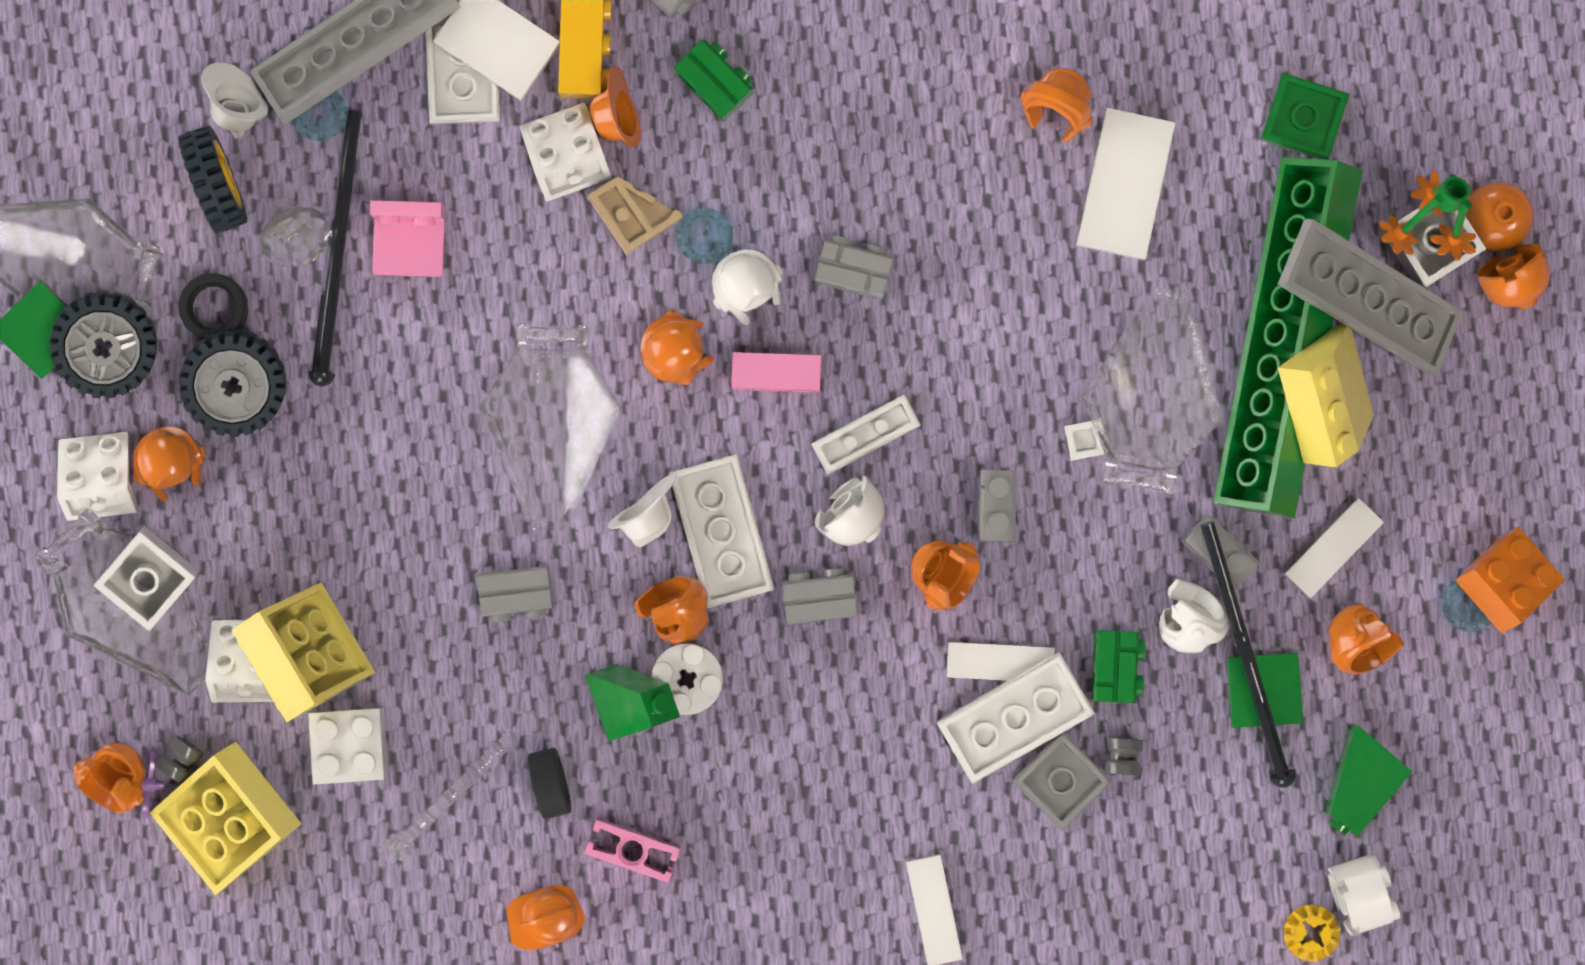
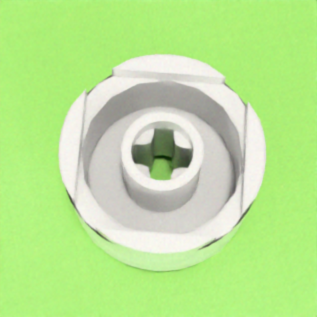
[651,643,723,715]
[1328,855,1400,936]

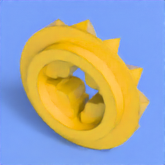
[1283,904,1341,962]

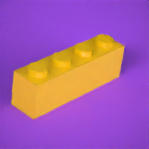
[558,0,612,99]

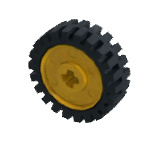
[178,125,248,234]

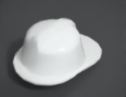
[201,62,268,138]
[608,474,676,547]

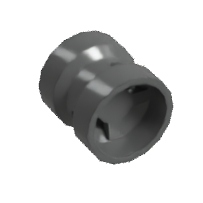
[154,735,204,783]
[1105,737,1143,776]

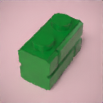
[674,39,753,122]
[1091,630,1145,703]

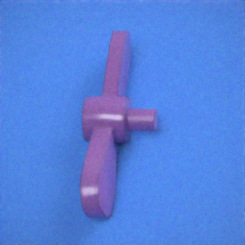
[142,750,164,818]

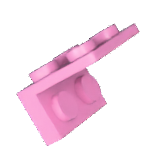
[370,200,446,277]

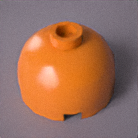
[1466,182,1534,252]
[1477,244,1551,310]

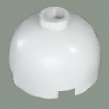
[814,476,885,546]

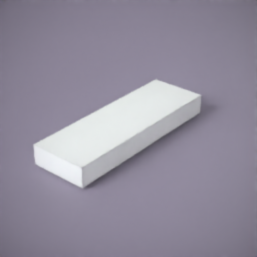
[811,395,921,475]
[1284,498,1384,598]
[946,642,1055,681]
[905,854,963,965]

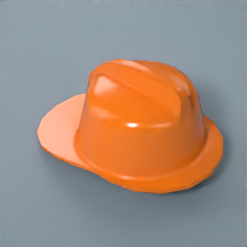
[589,66,641,147]
[506,885,586,951]

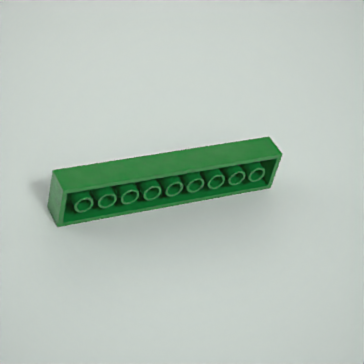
[1213,157,1363,518]

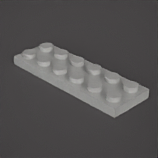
[249,0,461,125]
[1278,219,1463,376]

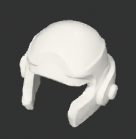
[712,249,783,325]
[1159,579,1229,653]

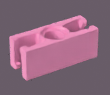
[731,352,821,393]
[584,818,681,883]

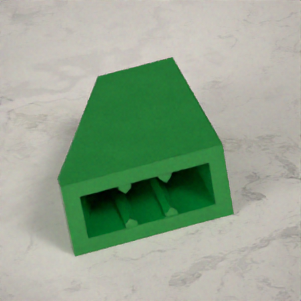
[585,664,680,742]
[1325,724,1413,837]

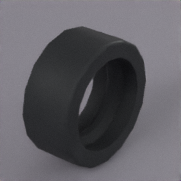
[178,273,249,339]
[528,748,571,819]

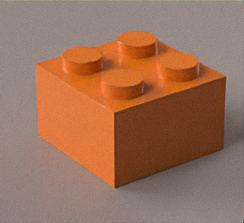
[1455,526,1565,634]

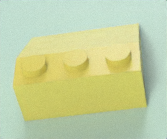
[1278,323,1374,468]
[231,582,376,722]
[150,742,302,895]

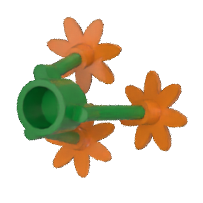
[1379,171,1476,261]

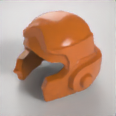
[1020,68,1093,142]
[641,310,715,386]
[132,427,207,502]
[910,540,980,611]
[634,576,709,646]
[1328,604,1404,675]
[73,743,146,814]

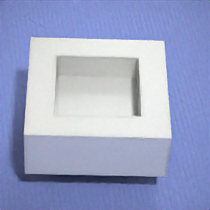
[1064,419,1106,461]

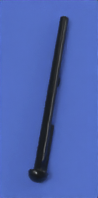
[308,110,362,387]
[1200,521,1296,788]

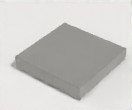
[1012,732,1112,831]

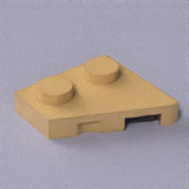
[587,176,683,256]

